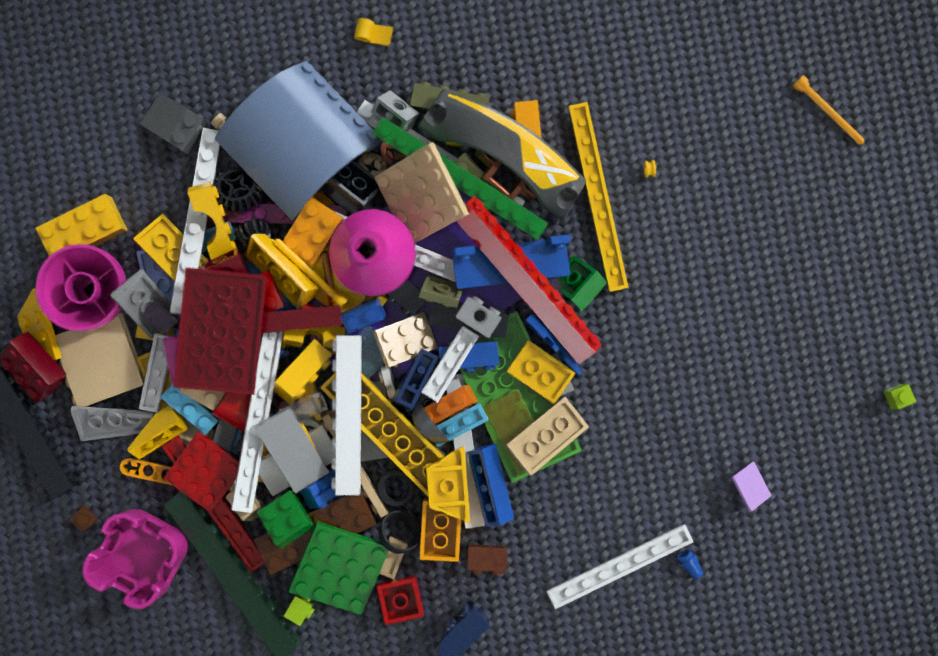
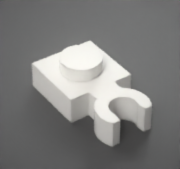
[379,366,396,399]

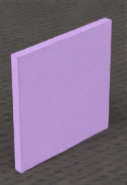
[732,461,772,512]

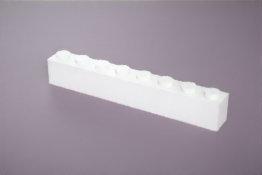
[332,335,362,495]

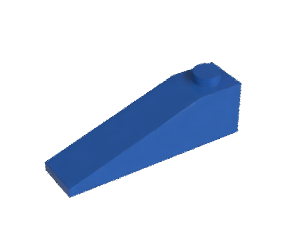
[524,312,582,376]

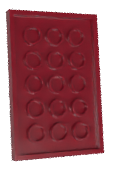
[173,267,267,395]

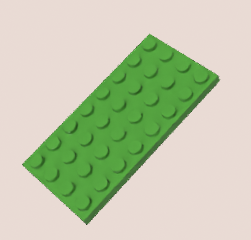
[448,311,582,483]

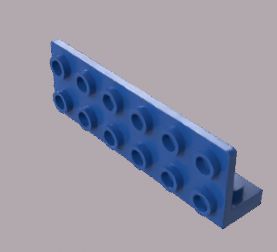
[451,235,571,289]

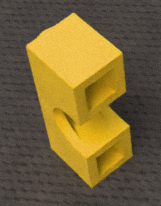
[282,325,345,354]

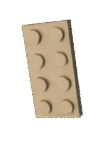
[505,397,589,476]

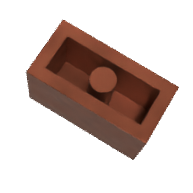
[468,544,508,575]

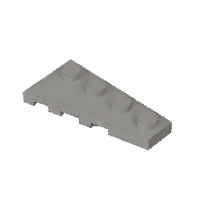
[70,406,155,441]

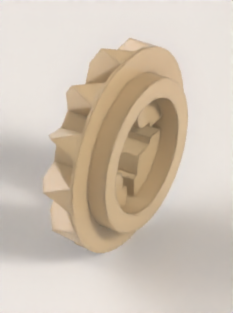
[357,153,387,177]

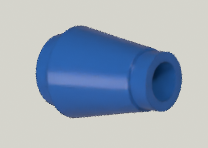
[678,549,703,579]

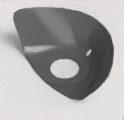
[411,400,450,443]

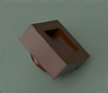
[70,505,99,533]

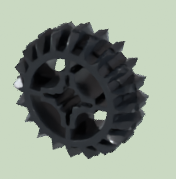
[212,166,264,215]

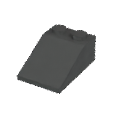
[140,93,209,155]

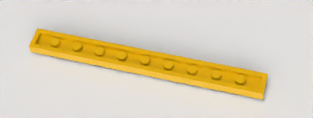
[568,102,629,292]

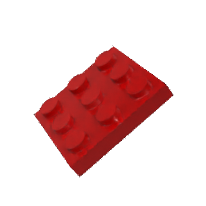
[164,431,240,513]

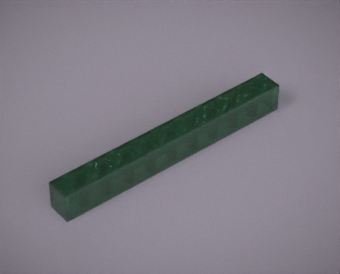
[164,492,300,656]

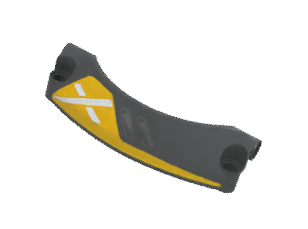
[417,90,586,220]

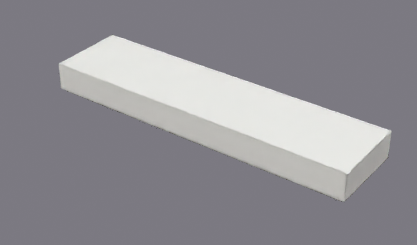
[421,326,479,403]
[139,333,172,413]

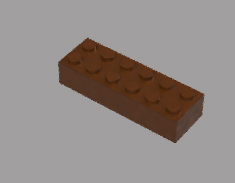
[254,487,378,575]

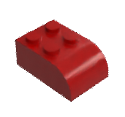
[210,383,275,432]

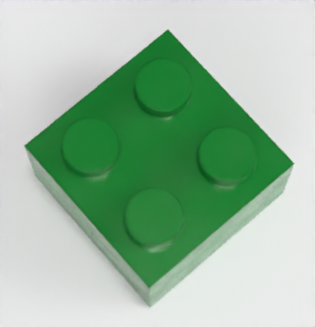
[257,490,315,548]

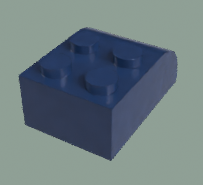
[439,602,490,656]

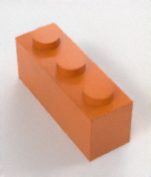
[424,385,478,425]

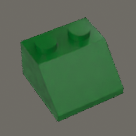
[550,255,607,311]

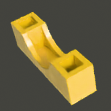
[188,181,237,260]

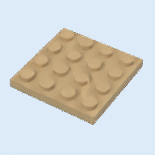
[374,143,469,243]

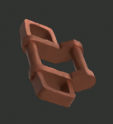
[475,150,537,201]

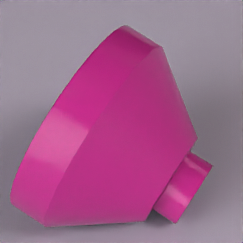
[329,209,416,296]
[36,244,126,331]

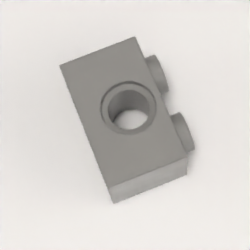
[371,91,419,131]
[456,296,502,338]

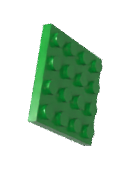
[289,521,389,615]

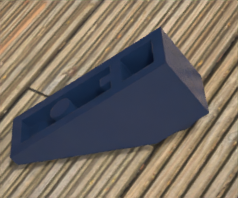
[391,348,438,410]

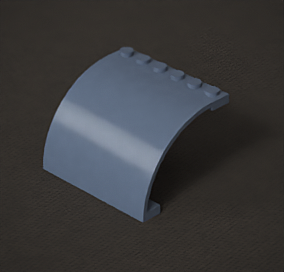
[214,61,383,221]

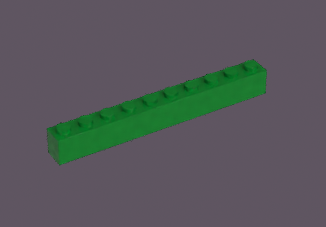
[372,117,548,240]

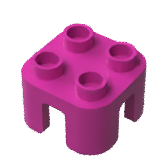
[83,509,188,609]

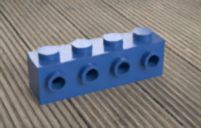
[467,444,514,527]

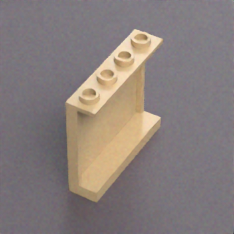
[55,313,145,407]

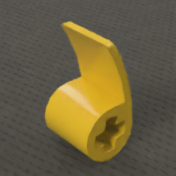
[354,18,393,46]

